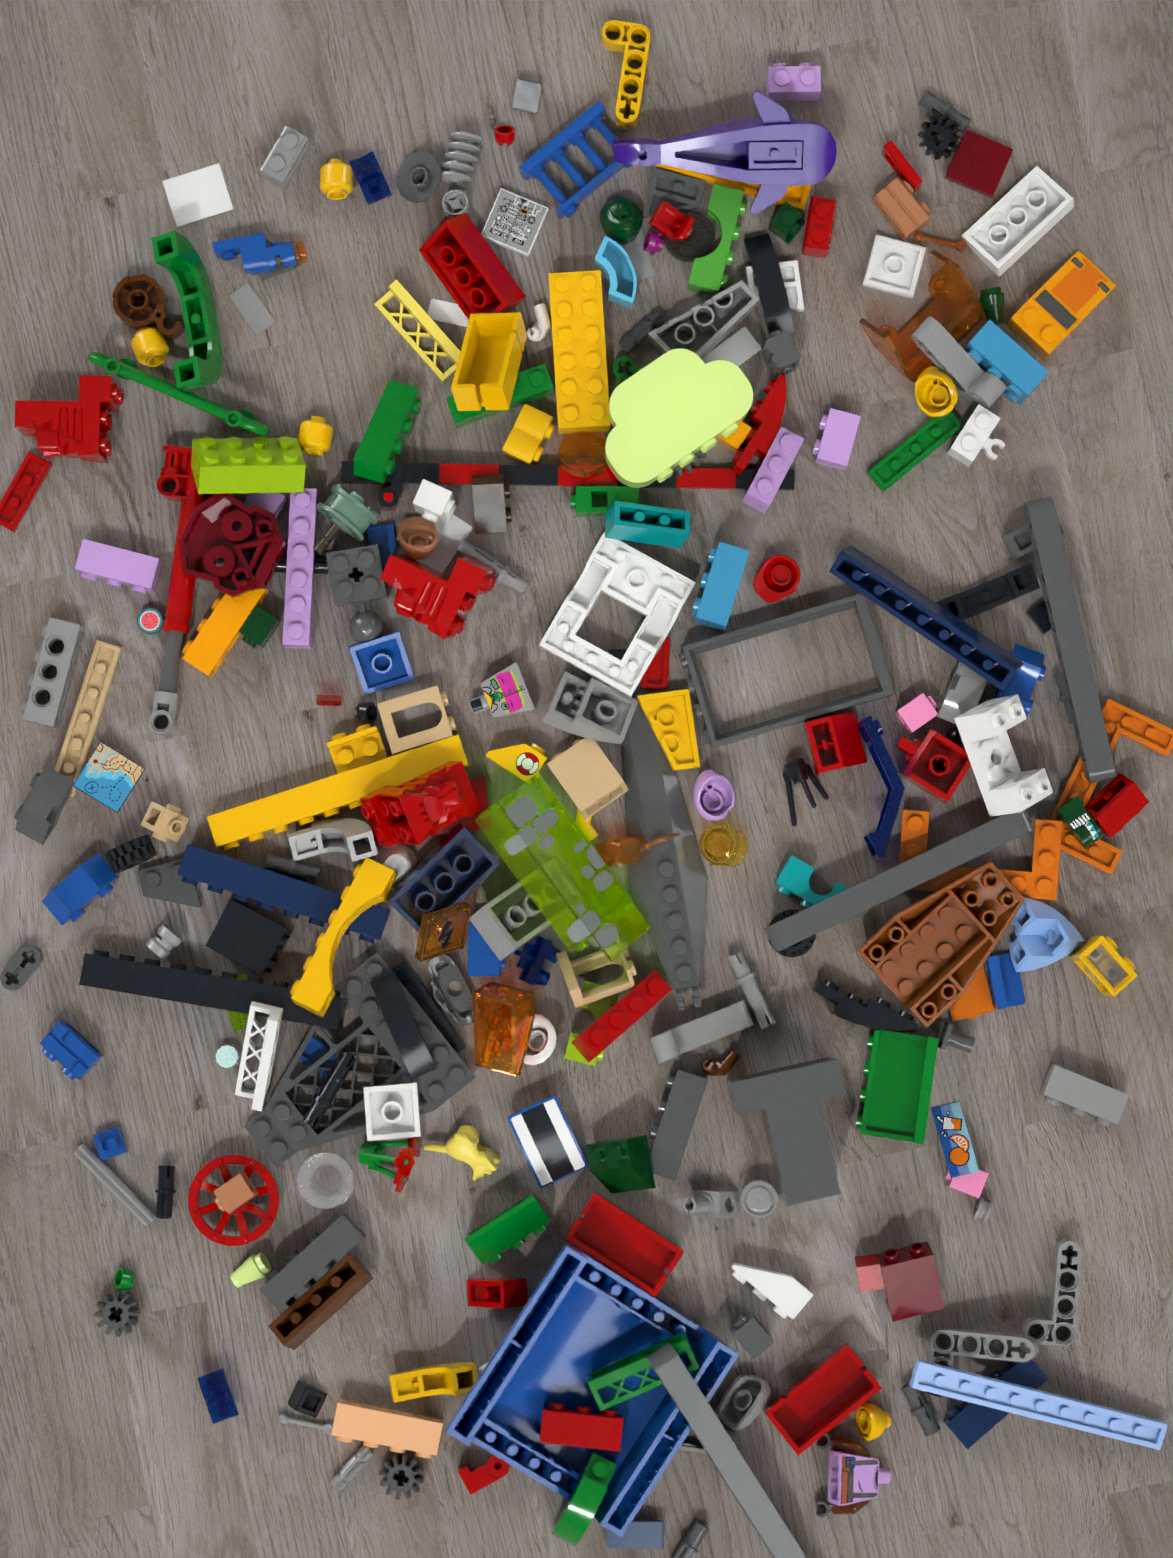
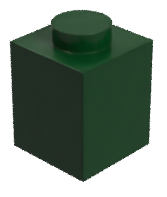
[239,605,281,649]

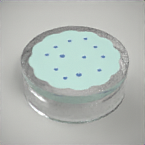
[214,1043,241,1070]

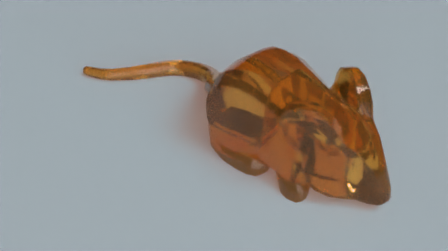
[595,833,680,867]

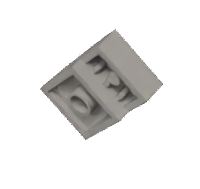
[542,671,638,744]

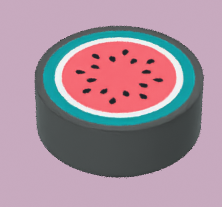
[137,608,164,635]

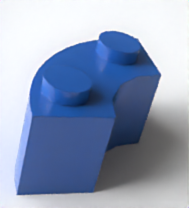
[994,644,1046,715]
[42,853,118,925]

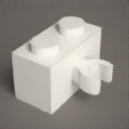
[947,404,1005,467]

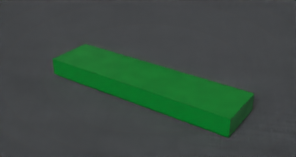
[867,411,964,493]

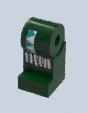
[1055,795,1103,849]

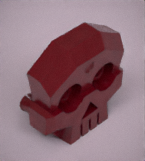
[179,494,286,599]

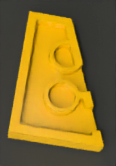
[636,689,700,771]

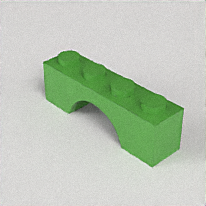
[688,184,747,296]

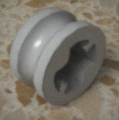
[972,1197,993,1223]

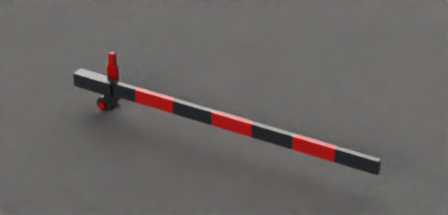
[341,455,795,512]

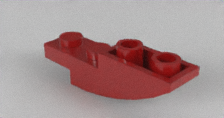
[732,374,786,476]

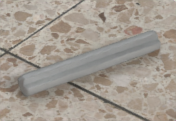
[74,1144,156,1226]

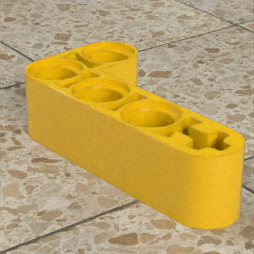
[601,20,650,130]

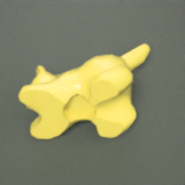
[423,1125,501,1181]

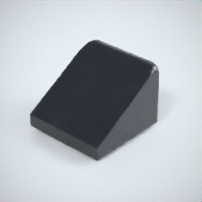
[288,1380,328,1418]

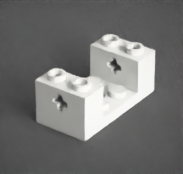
[954,694,1053,817]

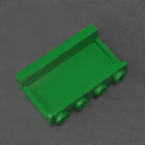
[856,1029,939,1144]

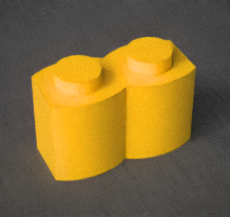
[502,403,556,465]

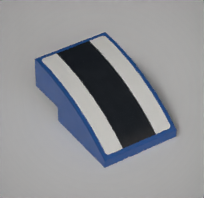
[507,1094,589,1189]

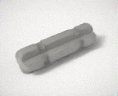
[330,1445,374,1492]

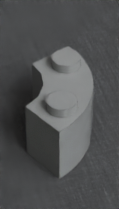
[937,661,991,724]

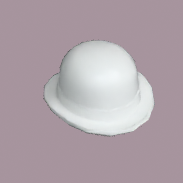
[512,1013,557,1065]

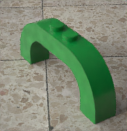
[151,231,223,392]

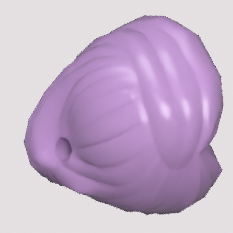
[693,770,735,821]

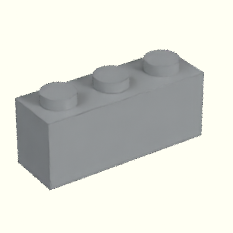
[1039,1064,1129,1127]

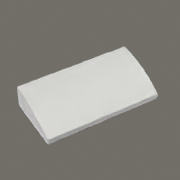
[962,166,1074,277]

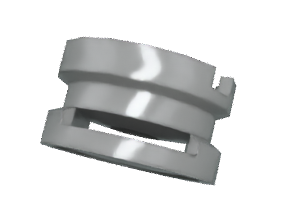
[740,1179,778,1218]

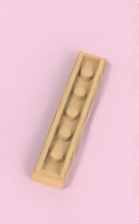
[55,640,123,798]

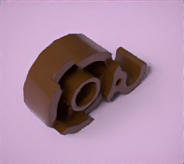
[112,274,184,339]

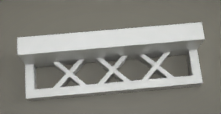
[235,1001,283,1112]

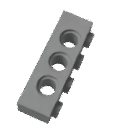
[21,617,84,729]

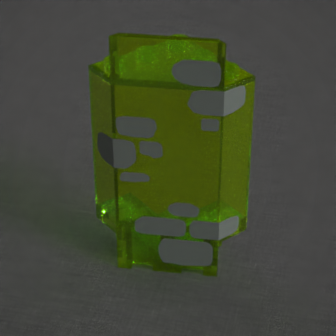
[474,772,650,962]

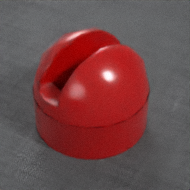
[494,125,515,146]

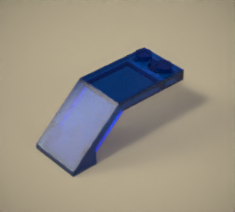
[858,716,905,861]

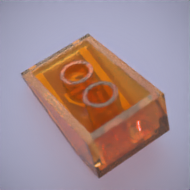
[472,982,535,1077]

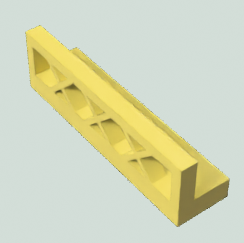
[374,279,461,382]

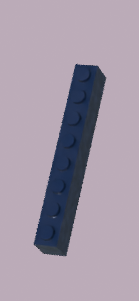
[829,545,1024,691]
[178,844,390,944]

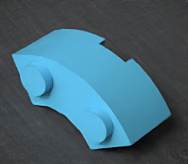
[595,236,637,310]

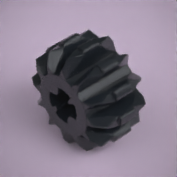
[918,114,963,160]

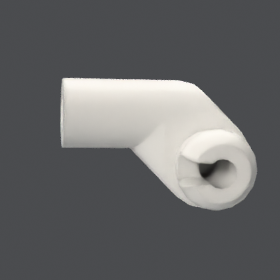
[527,304,551,342]

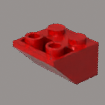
[803,712,867,776]

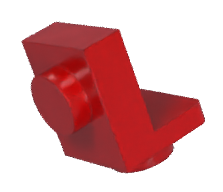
[648,201,695,241]

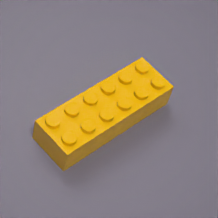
[548,270,611,434]

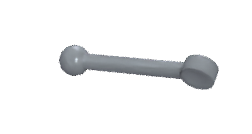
[279,1413,333,1434]

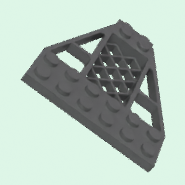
[244,952,476,1168]

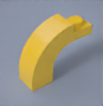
[388,1362,478,1403]

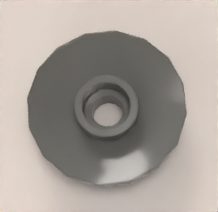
[397,151,442,203]

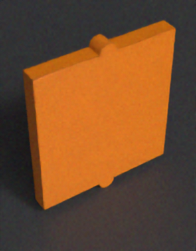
[949,966,995,1021]

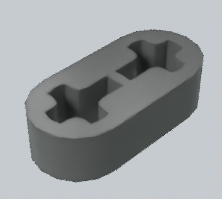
[0,946,43,990]

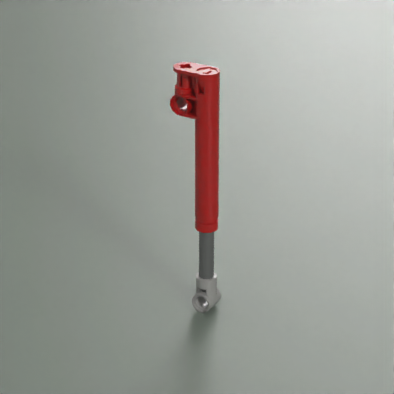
[149,445,209,735]

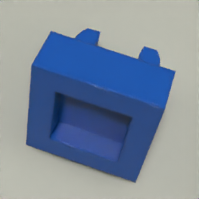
[93,1127,128,1161]

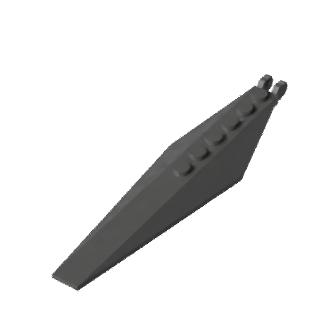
[623,681,707,1010]

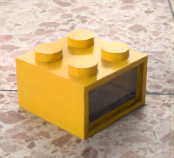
[1069,935,1138,997]

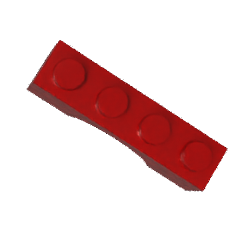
[571,970,672,1063]

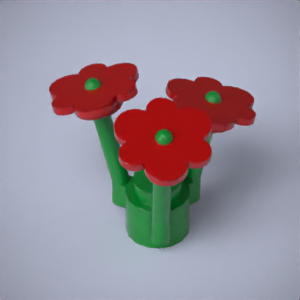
[358,1137,421,1193]

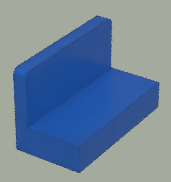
[985,953,1025,1009]

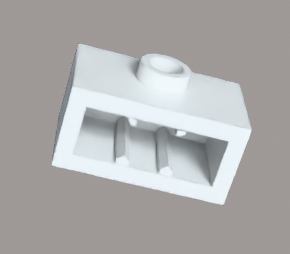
[413,479,457,524]

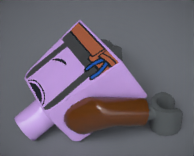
[815,1433,891,1517]

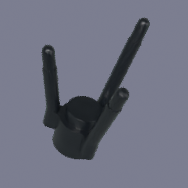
[782,758,829,826]

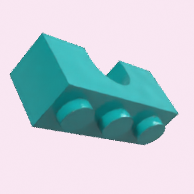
[774,855,848,924]

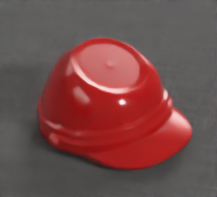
[753,555,801,603]

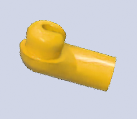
[575,809,599,843]

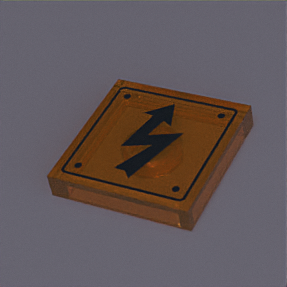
[415,902,472,962]

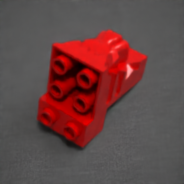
[15,375,123,463]
[380,553,497,639]
[360,761,480,848]

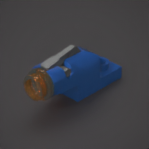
[212,233,307,280]

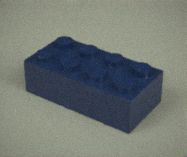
[386,822,500,938]

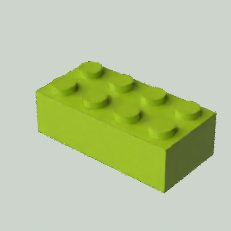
[191,436,306,494]

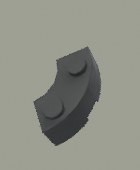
[14,766,74,845]

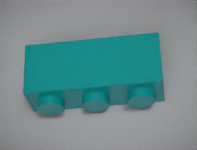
[605,501,690,548]

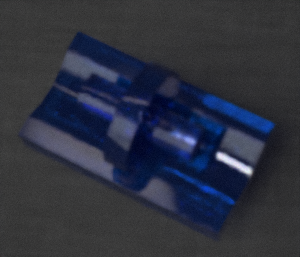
[349,151,392,206]
[514,936,561,986]
[197,1368,239,1424]

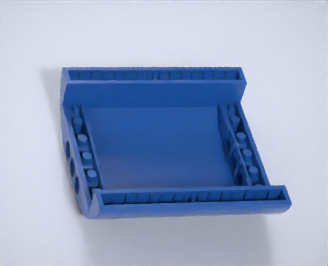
[445,1244,739,1537]

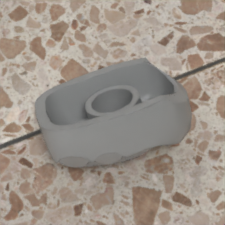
[717,1375,771,1431]

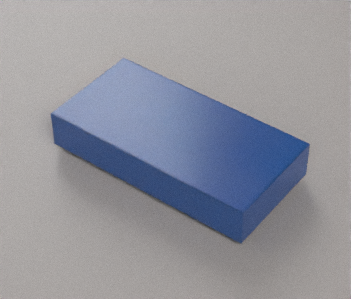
[367,524,397,568]

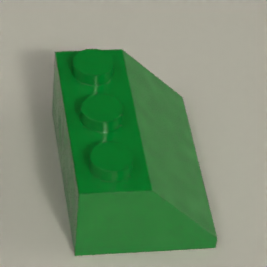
[464,1192,550,1265]

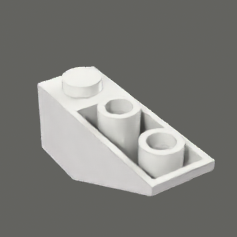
[730,1262,813,1319]

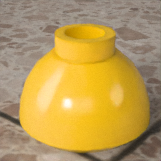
[856,1403,891,1441]

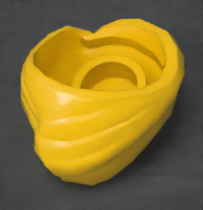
[915,366,958,417]

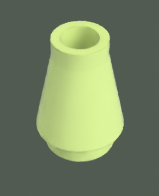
[230,1252,271,1288]

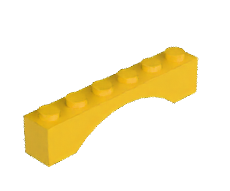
[290,858,397,1017]

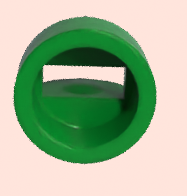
[114,1267,136,1290]

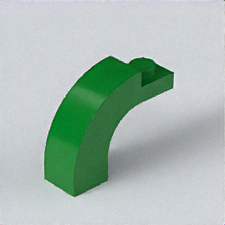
[551,1453,617,1546]

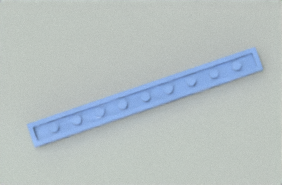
[909,1359,1168,1450]

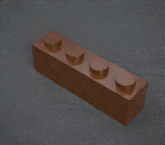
[269,1254,373,1350]

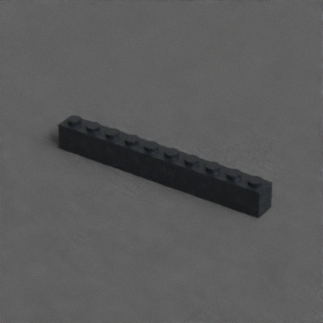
[79,949,348,1030]

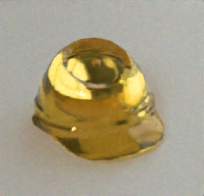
[699,823,748,867]

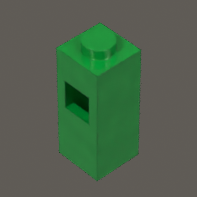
[571,486,639,516]

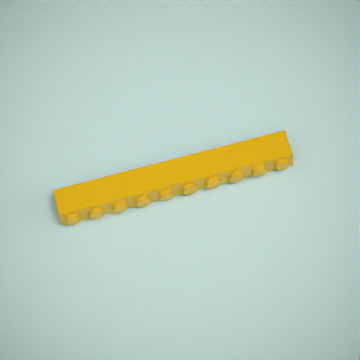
[207,735,469,851]

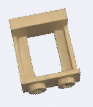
[377,685,457,756]
[556,938,637,1008]

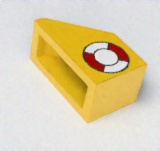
[486,743,548,786]

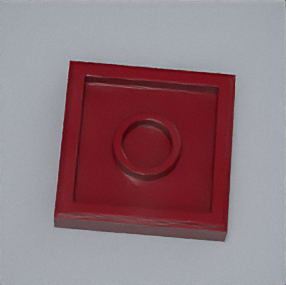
[945,129,1014,198]

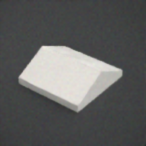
[363,1083,421,1141]

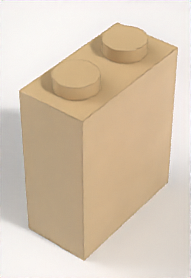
[547,737,629,820]

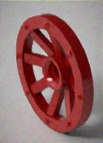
[188,1154,280,1246]

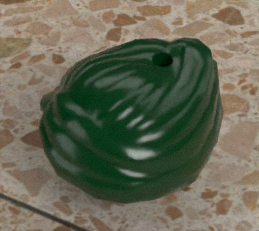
[599,197,643,245]

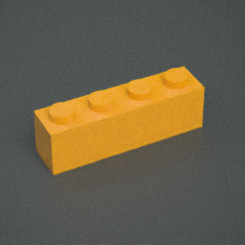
[182,588,269,678]

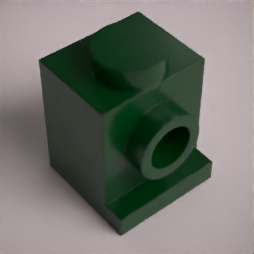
[768,202,805,245]

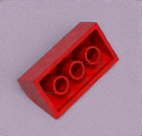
[419,213,526,320]

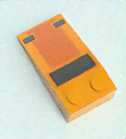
[1007,250,1116,360]

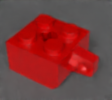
[895,729,971,804]

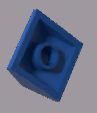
[349,630,415,695]

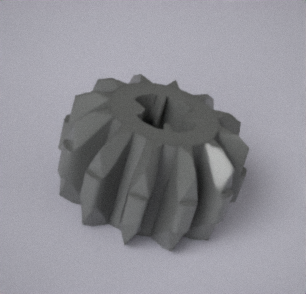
[94,1290,141,1337]
[379,1453,424,1500]

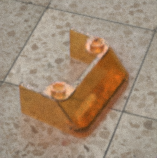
[859,250,984,382]

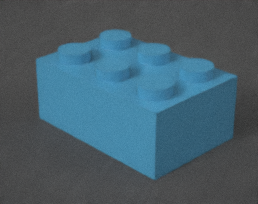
[965,320,1049,405]
[691,541,749,633]

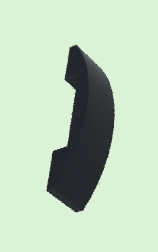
[743,233,795,335]
[936,563,1041,621]
[370,971,437,1079]

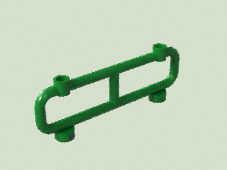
[88,352,270,436]

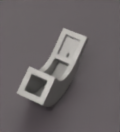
[287,818,378,862]

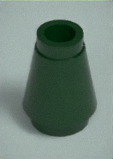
[978,287,1004,325]

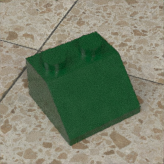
[586,1135,656,1193]

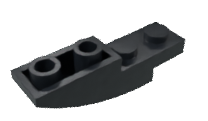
[813,980,918,1031]

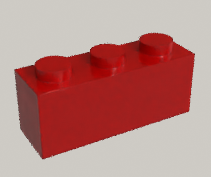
[539,1402,624,1451]

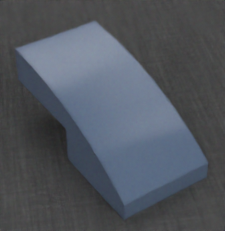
[606,1519,664,1549]

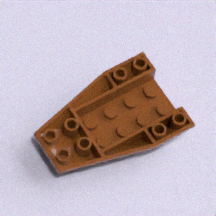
[857,861,1025,1028]

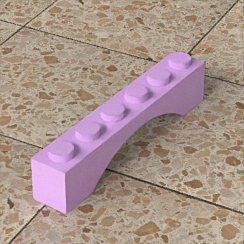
[283,488,320,649]

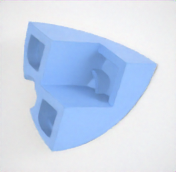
[1009,897,1084,972]

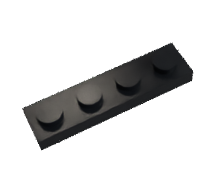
[391,959,467,1053]

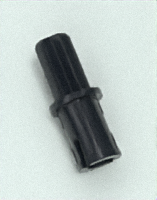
[155,1166,176,1219]

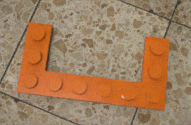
[1049,698,1173,875]
[899,809,1062,900]

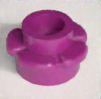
[643,230,664,256]

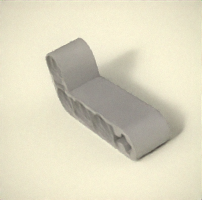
[911,316,1006,409]
[649,1000,754,1063]
[1021,1239,1082,1346]
[930,1328,1039,1369]

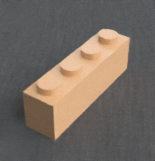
[331,1399,444,1458]

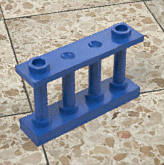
[519,101,632,220]

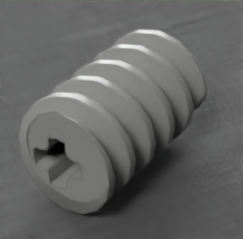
[441,131,483,190]

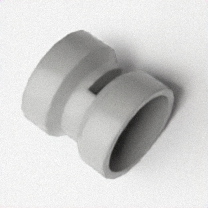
[442,189,469,219]
[146,924,183,961]

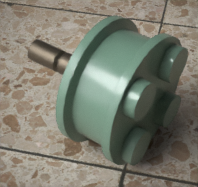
[313,483,379,555]

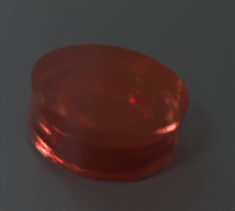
[316,695,343,706]

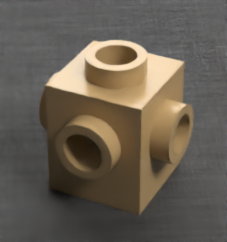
[141,802,189,843]

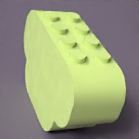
[605,349,753,488]

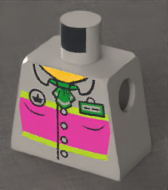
[469,662,535,720]

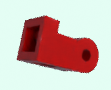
[458,1454,510,1495]

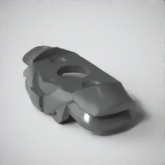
[428,951,481,1026]

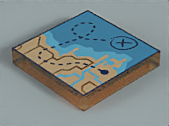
[73,741,145,813]

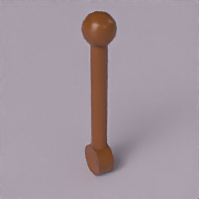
[913,232,966,252]

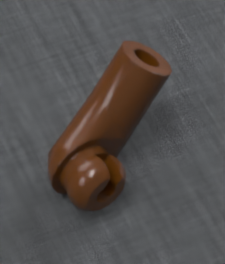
[701,1049,740,1076]

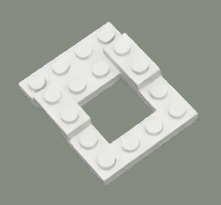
[539,532,696,697]

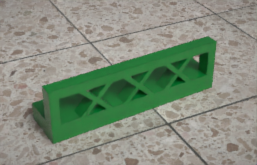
[587,1331,699,1411]

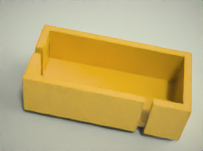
[451,312,527,411]

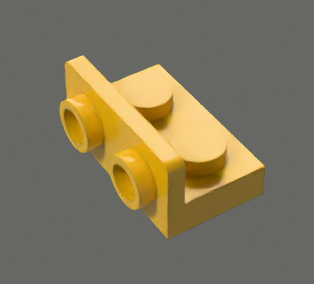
[326,724,388,774]

